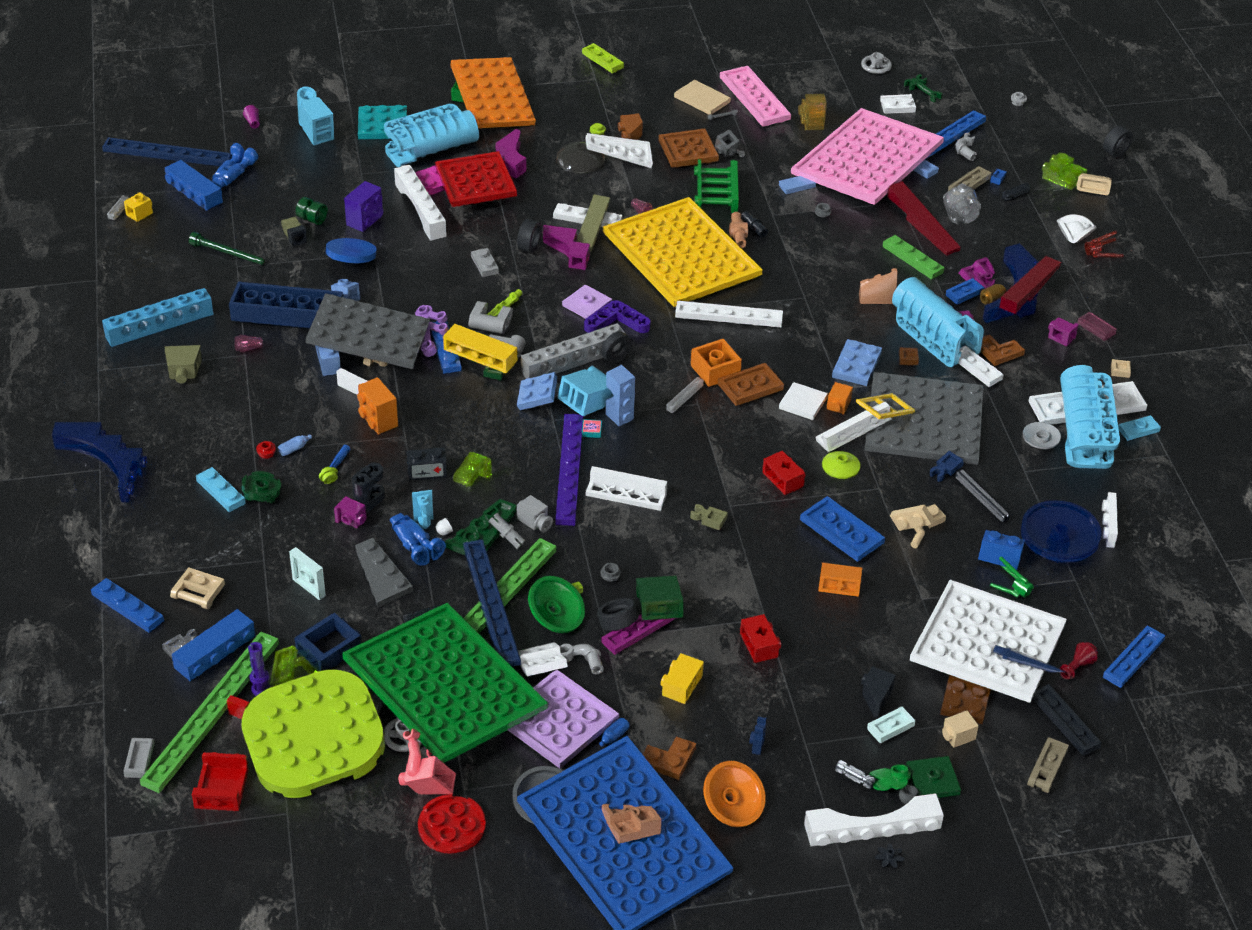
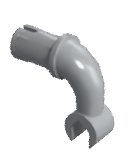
[955,133,977,161]
[560,644,603,674]

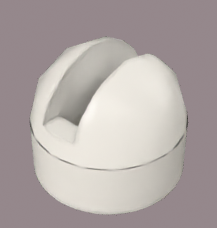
[436,518,453,535]

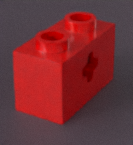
[763,451,805,495]
[740,614,781,663]

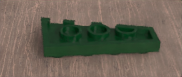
[445,499,517,555]

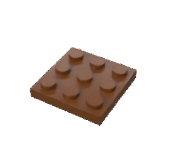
[659,128,719,168]

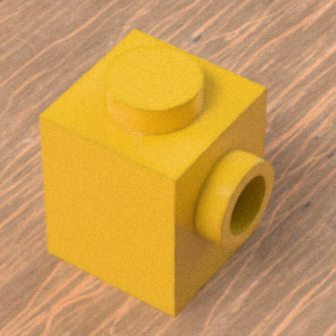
[124,193,153,222]

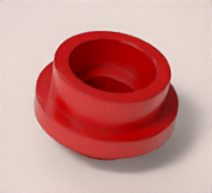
[256,441,276,459]

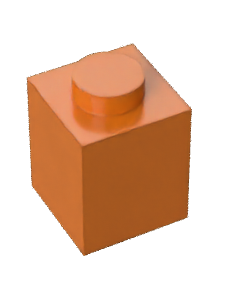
[827,382,853,414]

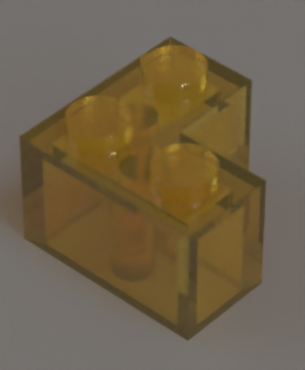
[798,94,827,130]

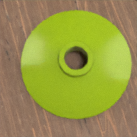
[822,451,860,479]

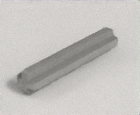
[666,377,704,413]

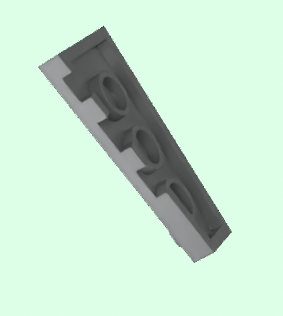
[355,538,413,608]

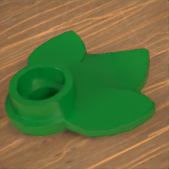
[869,765,911,791]

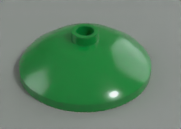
[528,576,585,633]

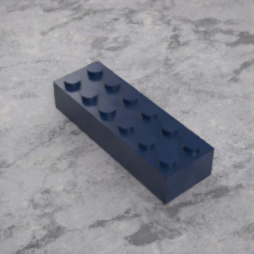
[229,282,343,328]

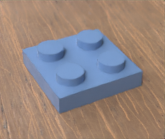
[517,372,558,410]

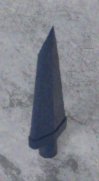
[993,645,1064,672]

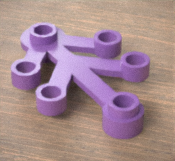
[415,305,449,357]

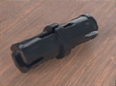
[741,211,769,238]

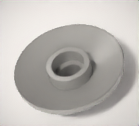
[1023,422,1061,449]

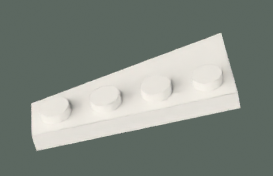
[586,133,653,168]

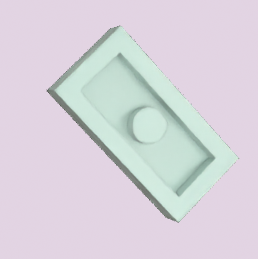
[867,707,915,743]

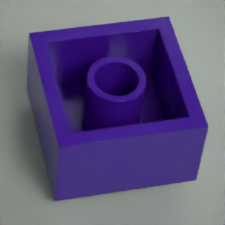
[344,181,383,232]

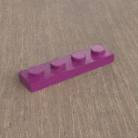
[602,614,676,655]

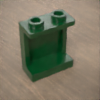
[636,576,683,620]

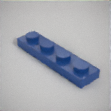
[430,321,461,374]
[91,578,164,633]
[1103,625,1165,688]

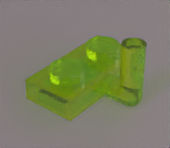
[453,452,492,487]
[270,646,317,687]

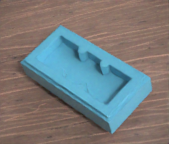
[1118,415,1161,441]

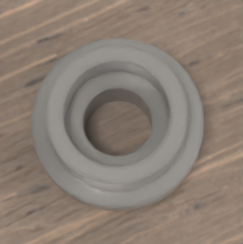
[1011,92,1027,106]

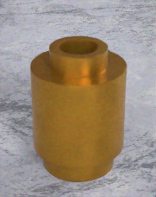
[980,284,1007,306]

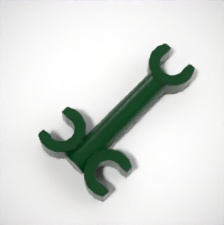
[904,74,942,102]

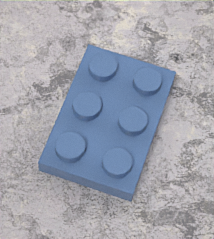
[832,339,882,386]

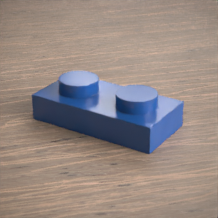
[946,278,984,305]

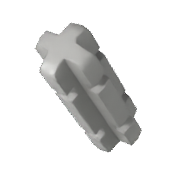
[107,195,129,220]

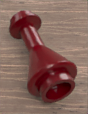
[1060,642,1098,680]

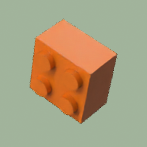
[691,339,742,387]
[357,377,398,434]

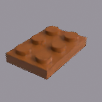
[718,363,784,406]

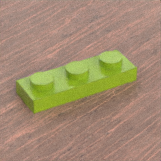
[582,43,624,73]

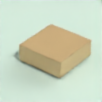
[1111,359,1131,378]

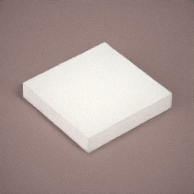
[779,382,828,420]

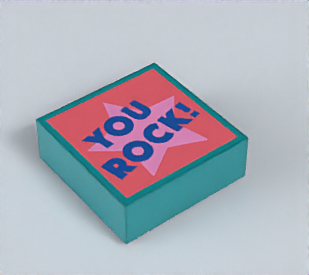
[582,419,602,438]

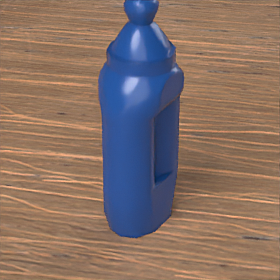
[599,718,630,747]

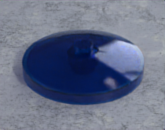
[1021,500,1101,563]

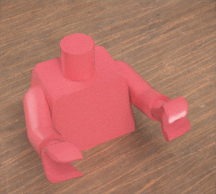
[398,728,456,795]

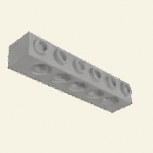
[521,323,625,379]

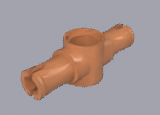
[729,212,748,248]

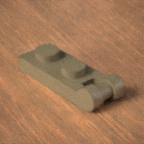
[1027,737,1069,793]

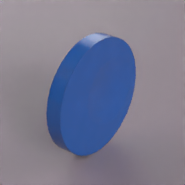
[326,238,377,263]

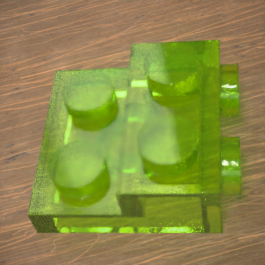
[1042,152,1087,190]

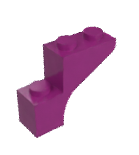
[495,129,526,178]
[543,225,590,270]

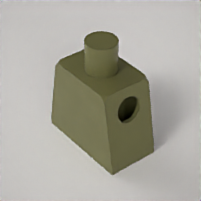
[165,345,202,383]

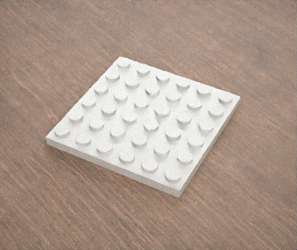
[910,580,1067,703]

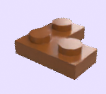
[980,334,1025,366]
[642,736,696,780]

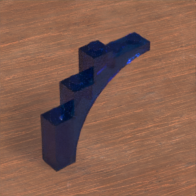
[983,243,1039,323]
[52,422,147,502]

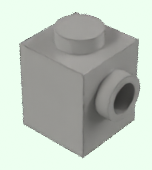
[517,495,548,530]

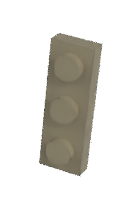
[948,166,992,198]

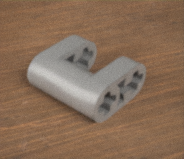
[468,301,513,334]

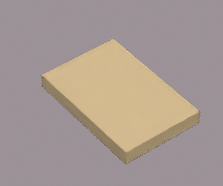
[674,80,731,114]

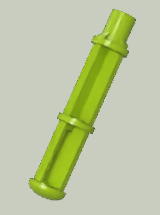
[486,289,523,317]

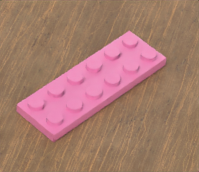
[720,66,791,126]

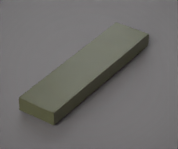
[576,194,610,252]

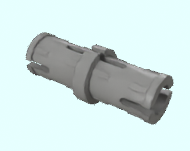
[488,513,526,549]

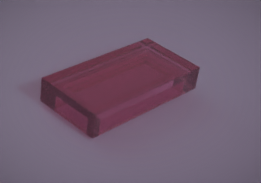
[1077,312,1117,341]

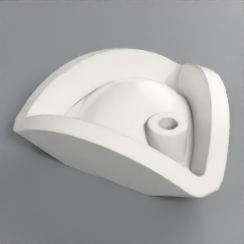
[1057,214,1096,243]

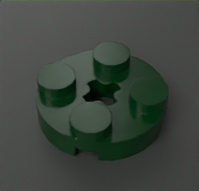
[241,471,281,503]

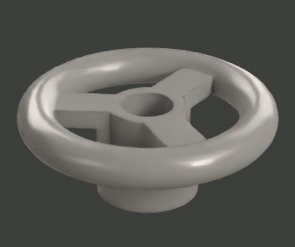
[861,52,892,74]
[383,718,422,752]

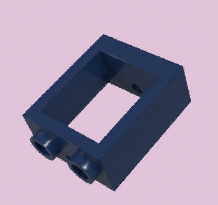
[295,613,362,672]

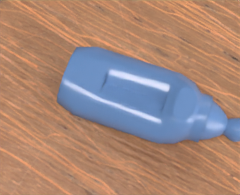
[277,434,312,456]

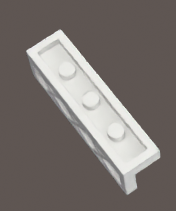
[816,402,891,452]
[586,466,667,511]

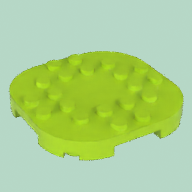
[242,670,385,798]

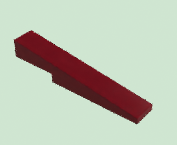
[887,181,961,256]
[999,256,1061,314]

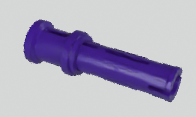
[248,642,271,696]

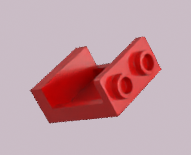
[192,752,249,811]

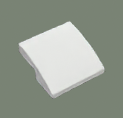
[518,642,567,676]

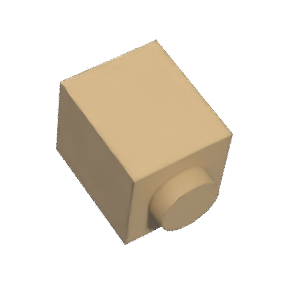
[942,711,978,748]

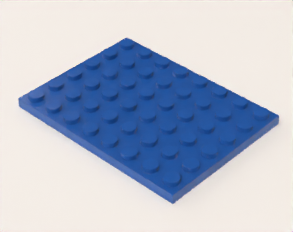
[517,736,733,930]

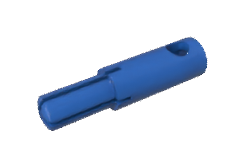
[329,445,351,468]

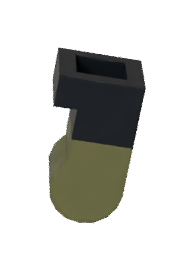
[281,216,307,246]

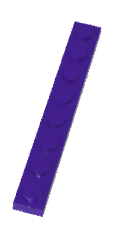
[556,414,583,526]

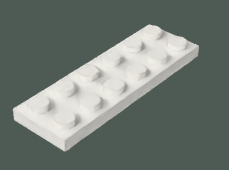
[1029,381,1147,425]

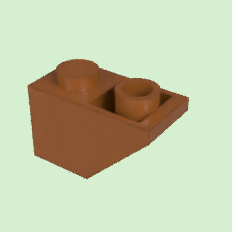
[618,113,643,140]

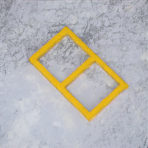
[856,393,915,420]

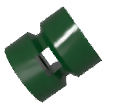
[295,197,328,225]

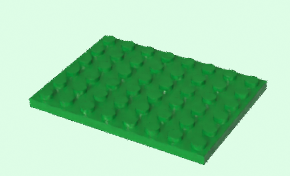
[343,603,548,763]

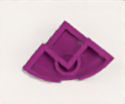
[959,257,995,289]

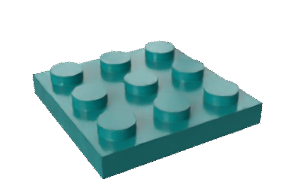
[358,105,407,139]

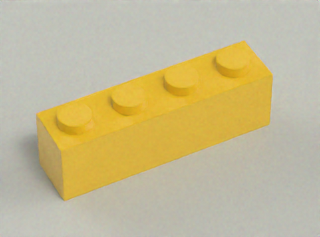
[443,324,518,373]

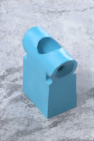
[297,87,334,145]
[557,366,614,416]

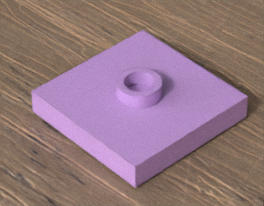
[562,285,612,319]

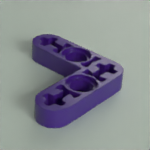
[584,300,651,333]

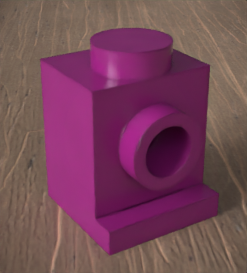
[1048,317,1079,347]
[334,496,366,528]

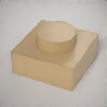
[927,504,946,528]

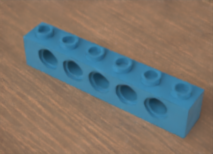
[102,288,213,347]

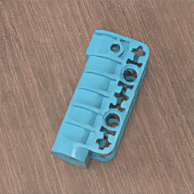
[384,104,479,167]
[892,277,984,367]
[1060,365,1120,469]

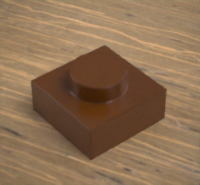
[899,347,919,365]

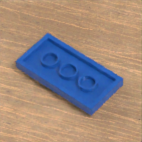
[800,496,885,562]

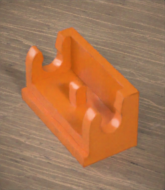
[819,563,862,597]

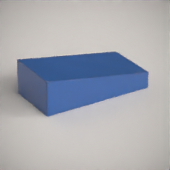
[990,169,1007,185]

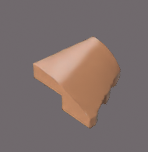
[859,268,897,304]
[602,804,661,844]

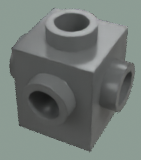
[714,130,739,159]

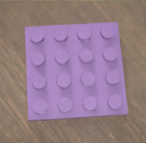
[508,669,619,768]

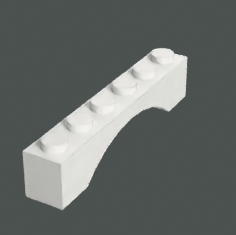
[394,165,446,241]
[804,794,944,846]

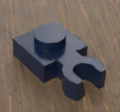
[930,451,964,482]
[749,716,767,755]

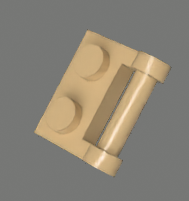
[170,567,225,610]

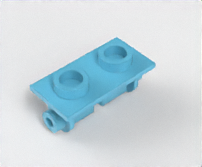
[412,490,433,529]

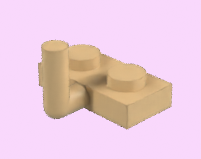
[890,505,934,548]

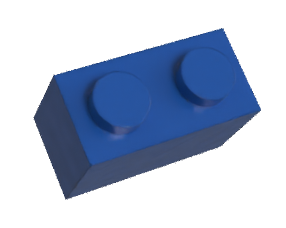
[978,530,1025,570]

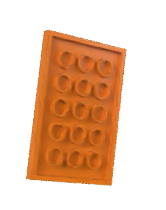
[450,57,536,128]

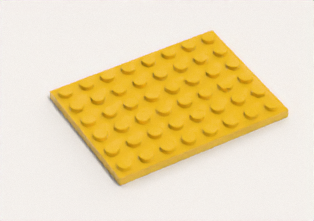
[603,197,762,307]

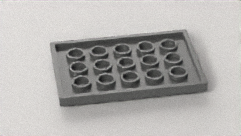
[306,293,430,369]

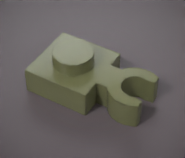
[690,504,728,530]

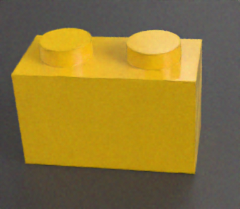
[660,653,704,704]

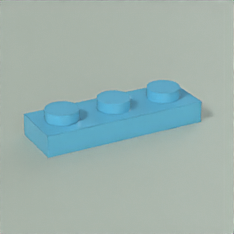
[196,467,246,512]

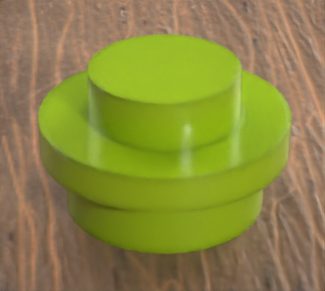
[590,123,606,135]
[319,467,338,484]

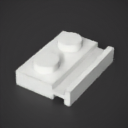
[880,94,916,114]

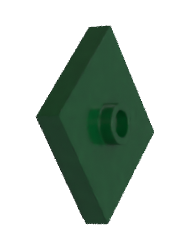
[906,756,961,798]

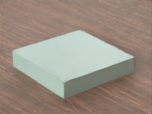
[289,547,326,600]

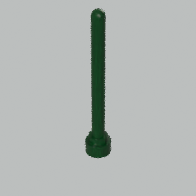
[189,232,265,265]

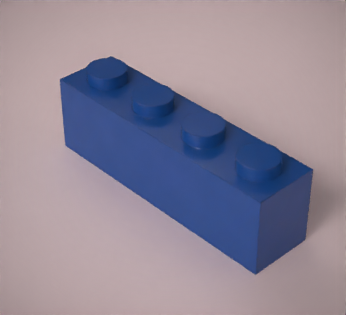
[165,160,223,210]
[172,609,256,681]

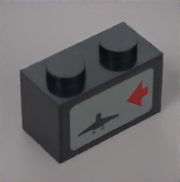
[406,447,447,481]

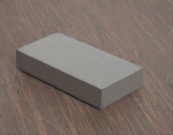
[123,738,155,778]

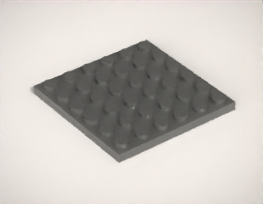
[864,372,983,465]

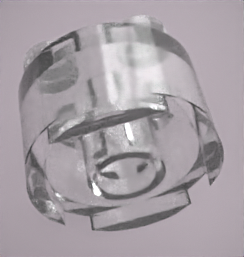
[943,183,981,224]

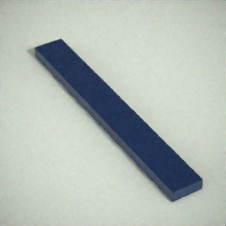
[102,137,232,166]
[463,540,521,667]

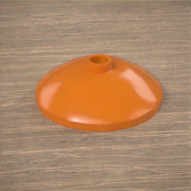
[704,761,765,827]

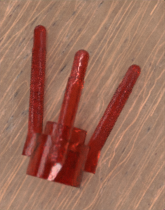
[1084,231,1124,258]

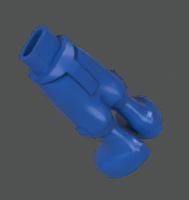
[211,143,258,188]
[390,513,446,565]

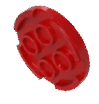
[418,794,486,853]

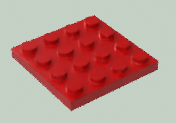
[435,151,517,207]

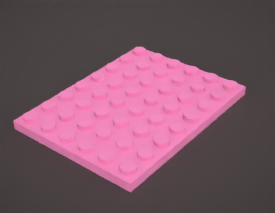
[791,108,944,205]

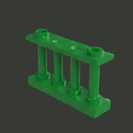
[694,159,739,213]

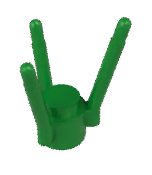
[990,557,1034,598]

